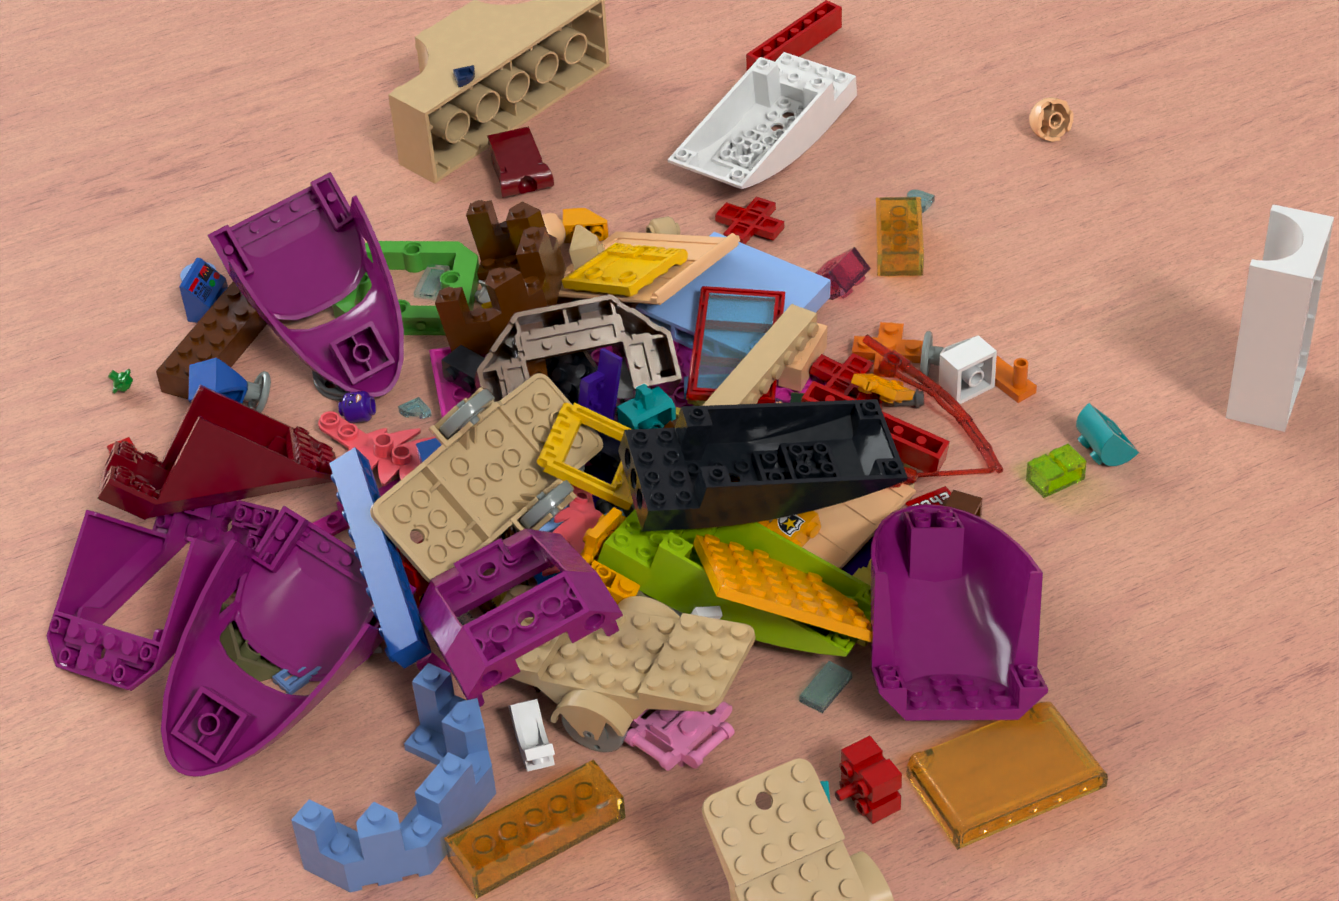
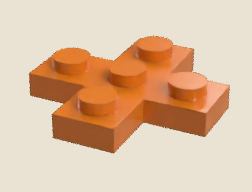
[852,322,923,378]

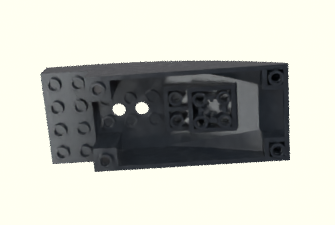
[618,399,908,532]

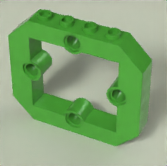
[332,241,479,335]

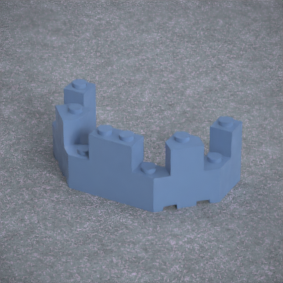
[291,663,496,892]

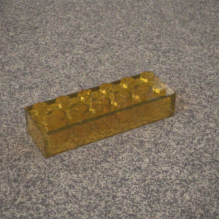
[444,759,626,899]

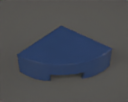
[453,65,475,88]

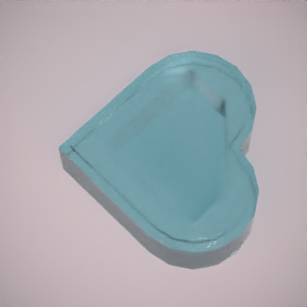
[907,190,935,213]

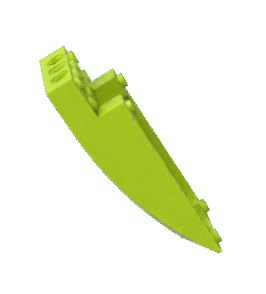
[597,509,871,657]

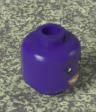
[338,391,376,423]

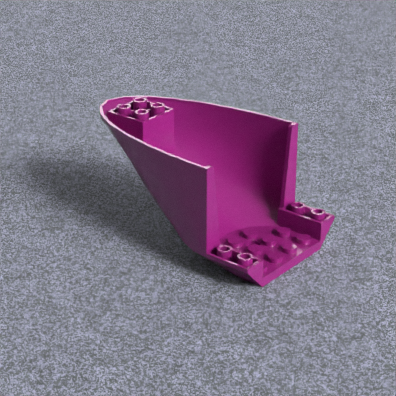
[871,504,1048,721]

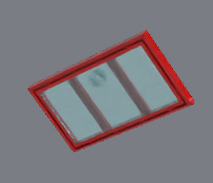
[686,286,785,404]

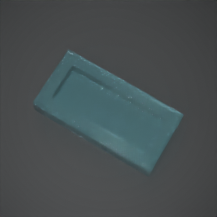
[414,265,450,301]
[799,661,852,714]

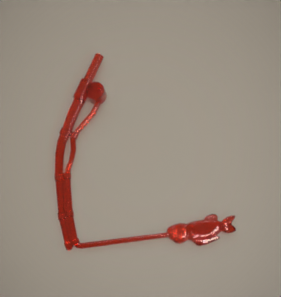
[862,334,1003,488]

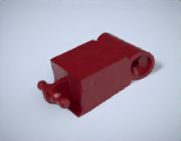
[487,126,554,198]

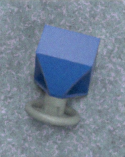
[188,358,271,413]

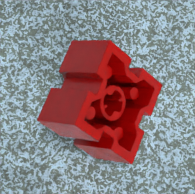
[835,735,902,824]

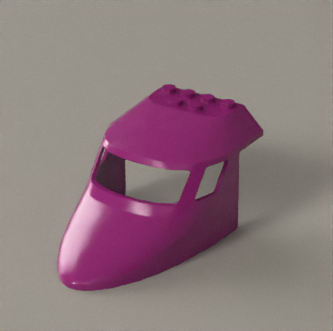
[207,172,404,398]
[161,506,417,777]

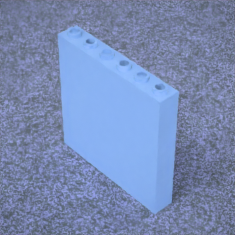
[636,232,831,360]

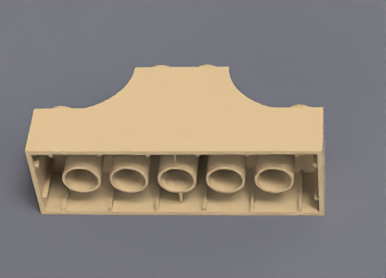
[388,0,610,184]

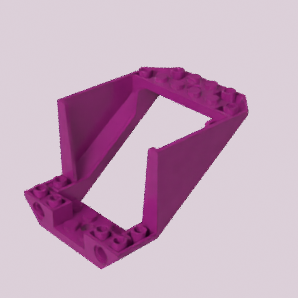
[46,500,279,691]
[418,528,623,707]

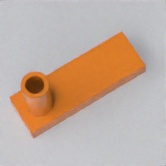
[995,356,1037,403]

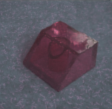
[815,247,871,300]

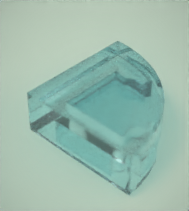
[398,397,432,419]

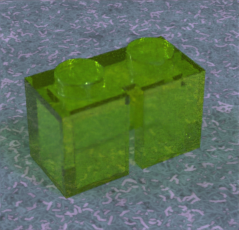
[1026,444,1087,498]

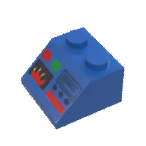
[179,258,228,323]

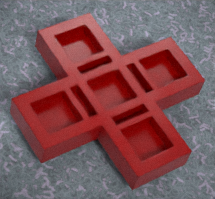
[715,196,785,244]
[809,353,880,397]

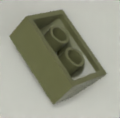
[220,603,281,682]

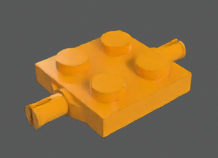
[851,374,915,403]
[580,507,626,566]

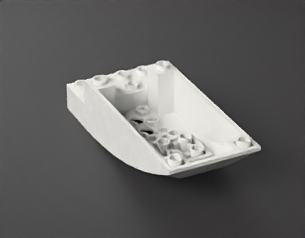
[668,52,857,189]

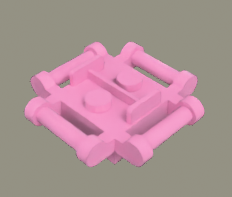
[624,702,735,771]

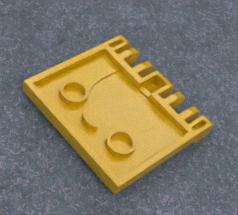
[562,243,688,297]

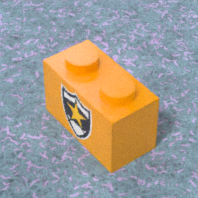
[767,511,821,548]

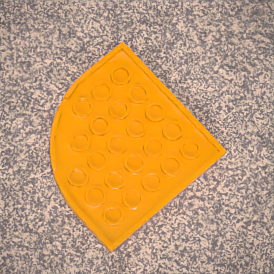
[693,534,872,643]

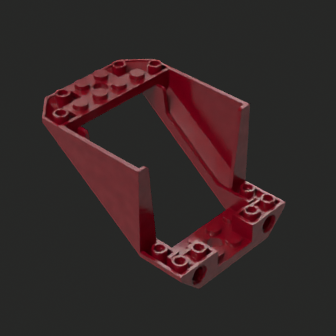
[97,384,336,520]

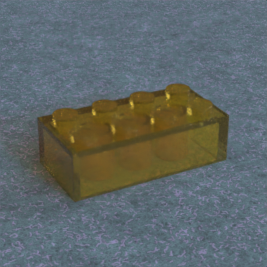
[875,197,924,276]

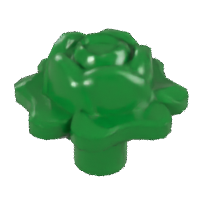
[108,369,133,394]

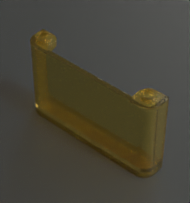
[906,701,1108,850]

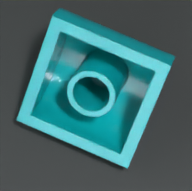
[1076,403,1139,466]

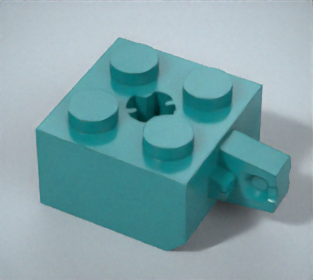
[617,383,676,429]

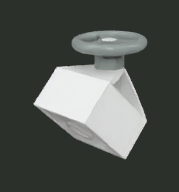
[920,331,997,406]

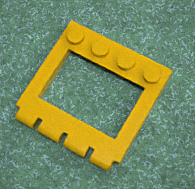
[537,402,633,510]

